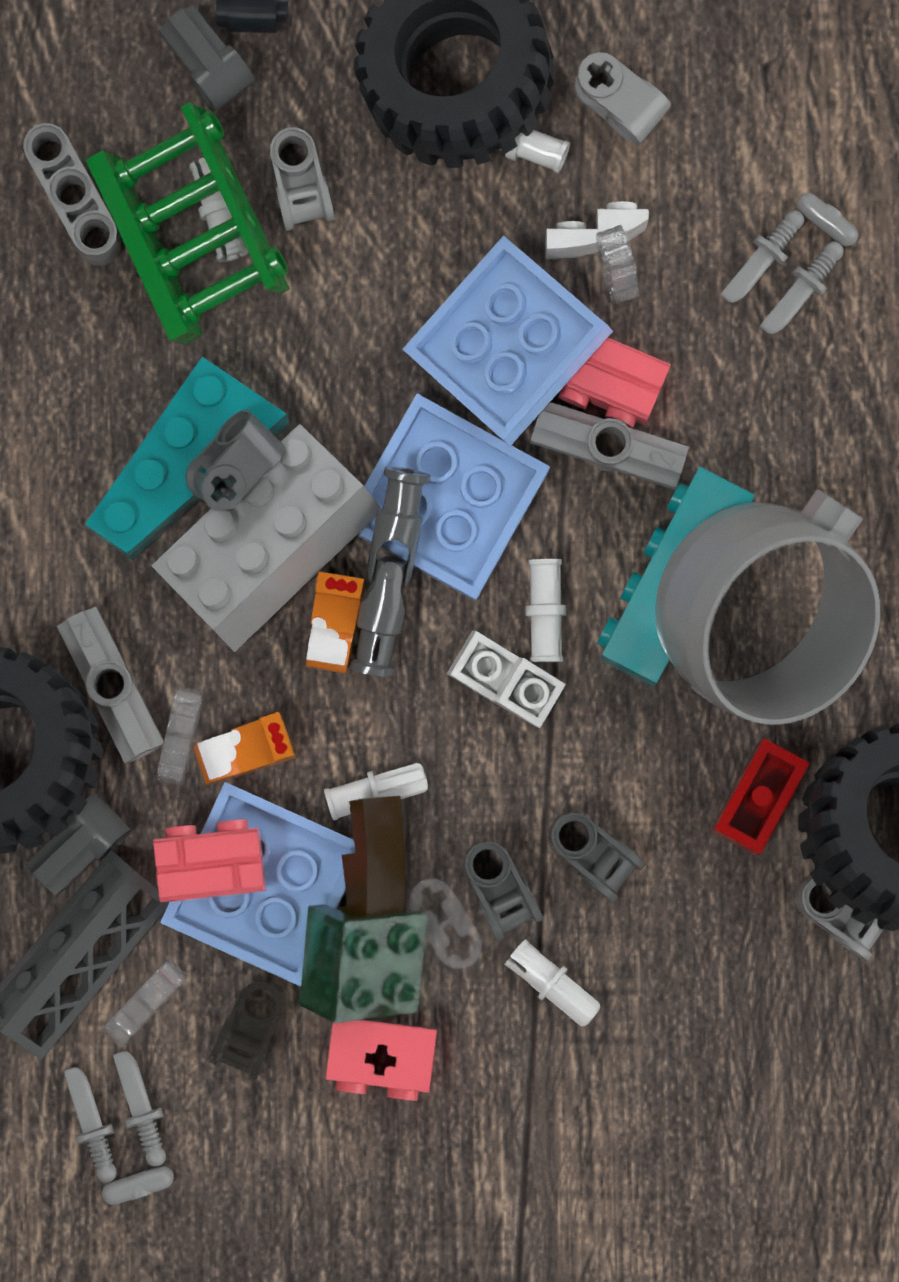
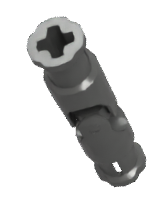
[349,466,431,677]

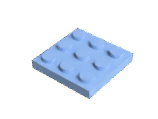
[402,236,613,446]
[356,394,550,601]
[160,782,355,987]

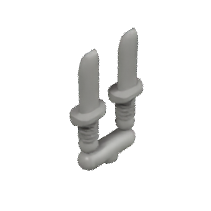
[720,193,858,334]
[64,1051,174,1205]

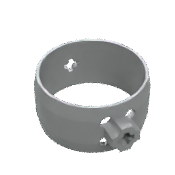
[655,489,880,724]

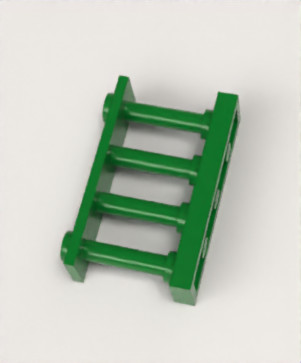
[86,103,290,344]

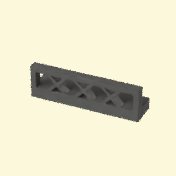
[0,850,169,1060]

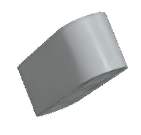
[23,123,122,266]

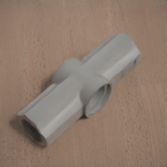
[530,402,689,490]
[57,607,165,764]

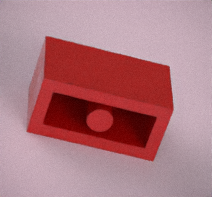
[710,738,810,856]

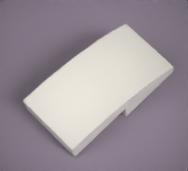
[545,201,649,259]
[447,631,566,728]

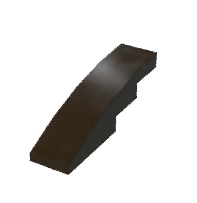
[334,796,405,1012]

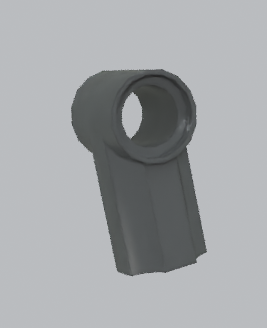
[159,5,256,111]
[25,793,132,897]

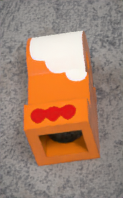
[306,572,365,674]
[192,712,296,785]

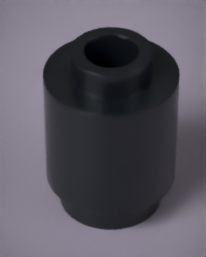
[216,0,288,33]

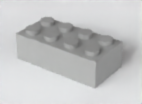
[151,424,381,652]

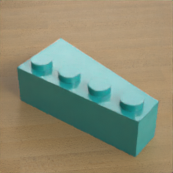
[85,357,290,560]
[596,466,755,688]

